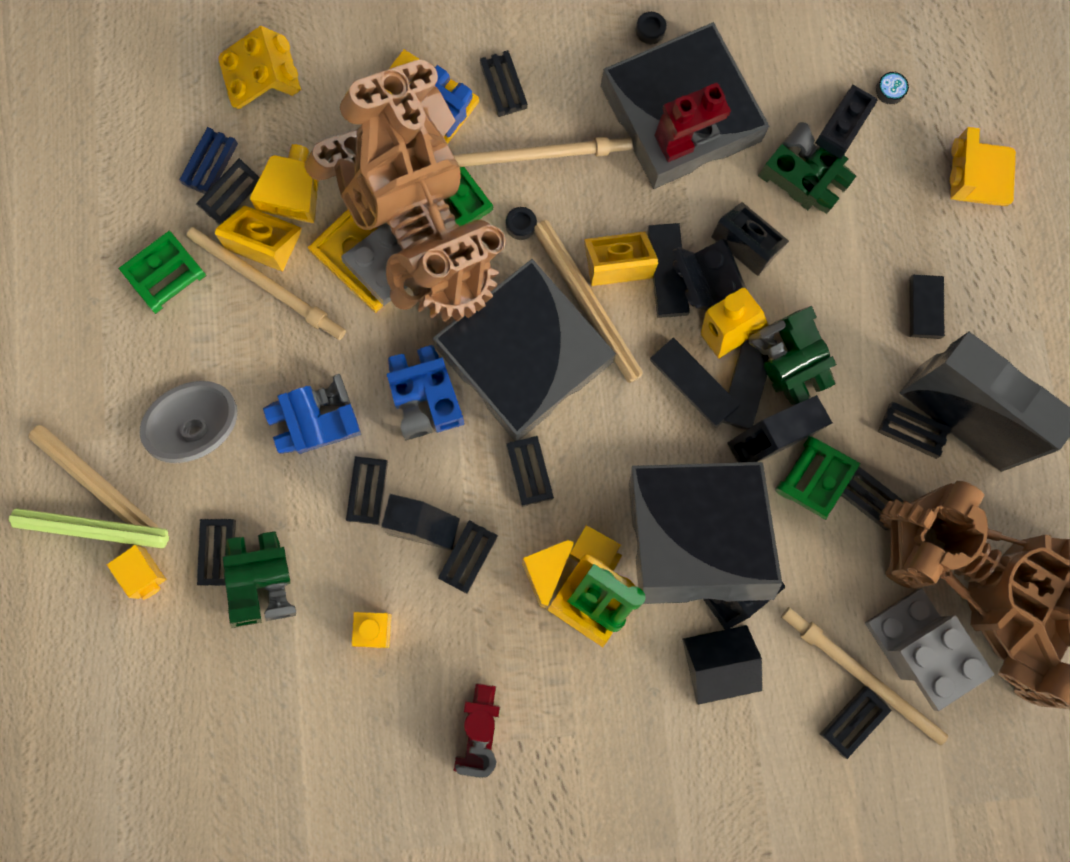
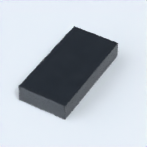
[909,274,945,339]

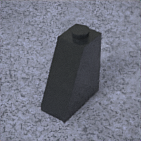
[727,395,833,463]
[381,494,460,550]

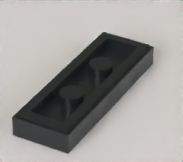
[815,84,878,159]
[647,223,690,318]
[650,337,740,428]
[722,340,777,430]

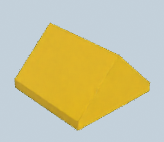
[215,206,302,272]
[584,231,658,286]
[522,540,574,609]

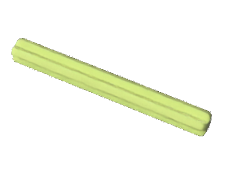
[8,508,169,549]

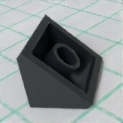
[711,202,789,276]
[682,625,763,705]

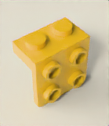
[218,25,301,109]
[950,127,1016,206]
[547,555,635,647]

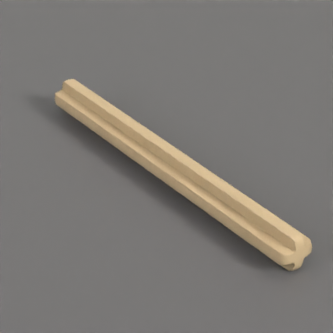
[534,220,643,383]

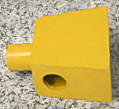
[250,144,319,223]
[701,288,769,359]

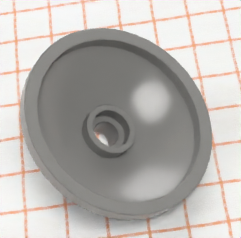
[140,381,238,463]

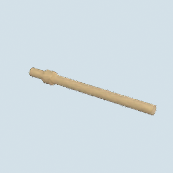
[453,137,633,167]
[187,227,346,340]
[781,607,948,745]

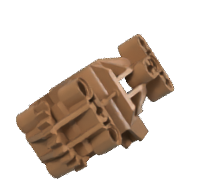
[305,60,506,322]
[879,481,1070,709]

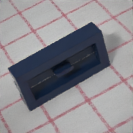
[179,127,238,194]

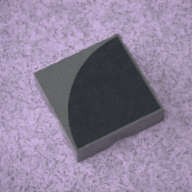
[601,22,769,189]
[433,259,616,441]
[899,331,1070,472]
[629,462,782,604]

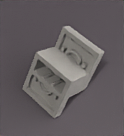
[865,588,995,711]

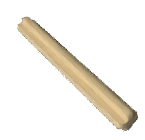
[28,425,158,528]

